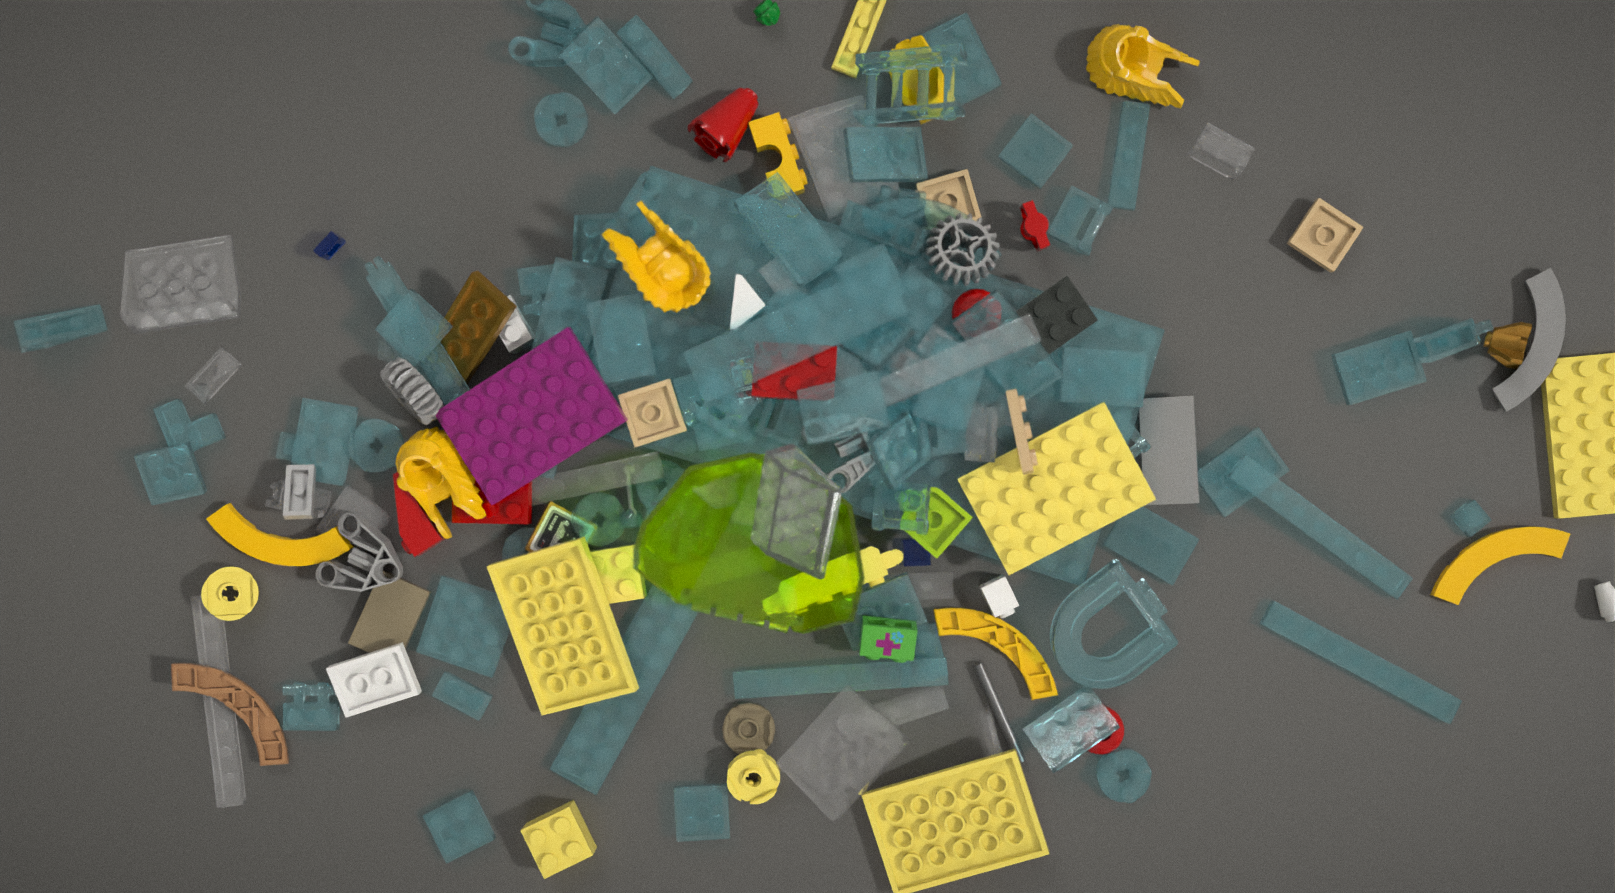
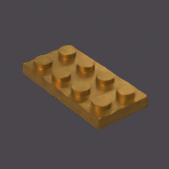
[424,271,517,387]

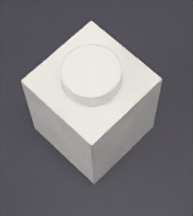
[978,575,1019,618]

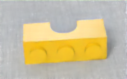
[748,112,808,203]

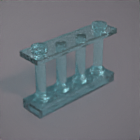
[853,43,967,127]

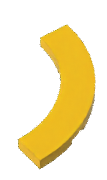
[206,503,354,566]
[1430,527,1570,605]
[933,607,1058,700]

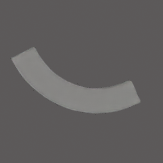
[1491,268,1566,412]

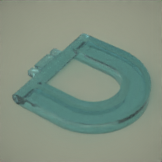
[1050,559,1178,689]

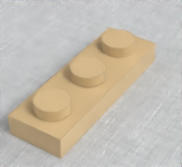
[1006,389,1038,475]

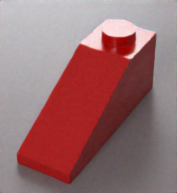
[393,472,445,557]

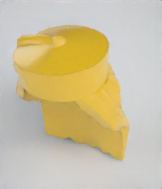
[882,35,955,124]

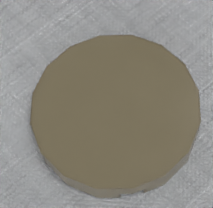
[722,702,775,754]

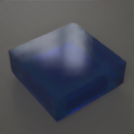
[313,231,346,260]
[903,539,931,567]

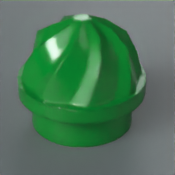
[753,0,780,26]

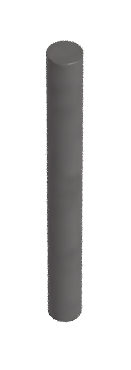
[973,662,1026,763]

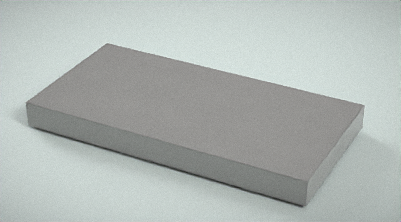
[1139,396,1200,505]

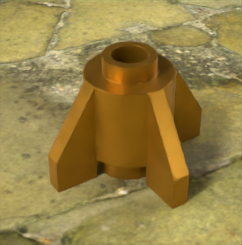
[1483,322,1532,369]

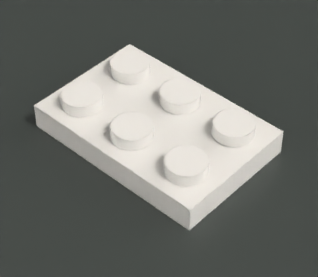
[326,642,422,717]

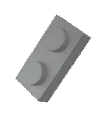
[283,465,316,520]

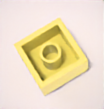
[590,543,647,604]
[520,800,597,879]

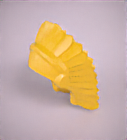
[1086,24,1200,109]
[602,201,711,312]
[395,426,486,539]

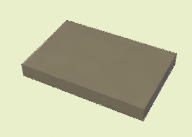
[348,570,432,653]

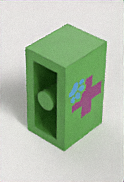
[859,616,918,663]

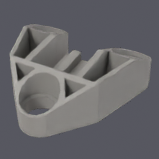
[801,414,888,494]
[316,512,403,592]

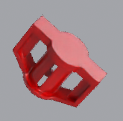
[1019,200,1050,252]

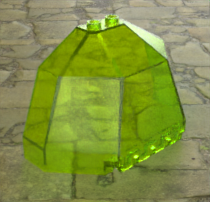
[633,452,865,634]

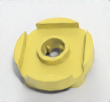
[201,566,259,621]
[727,749,780,804]

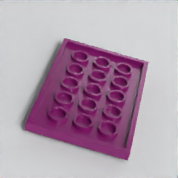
[435,327,628,505]

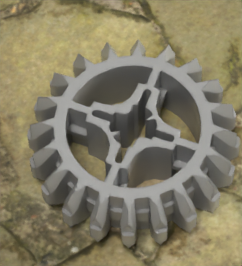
[926,212,1000,286]
[380,357,444,425]

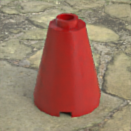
[688,87,759,162]

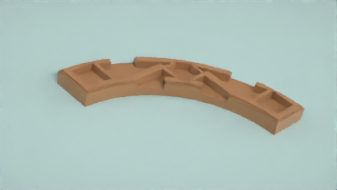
[171,663,289,766]

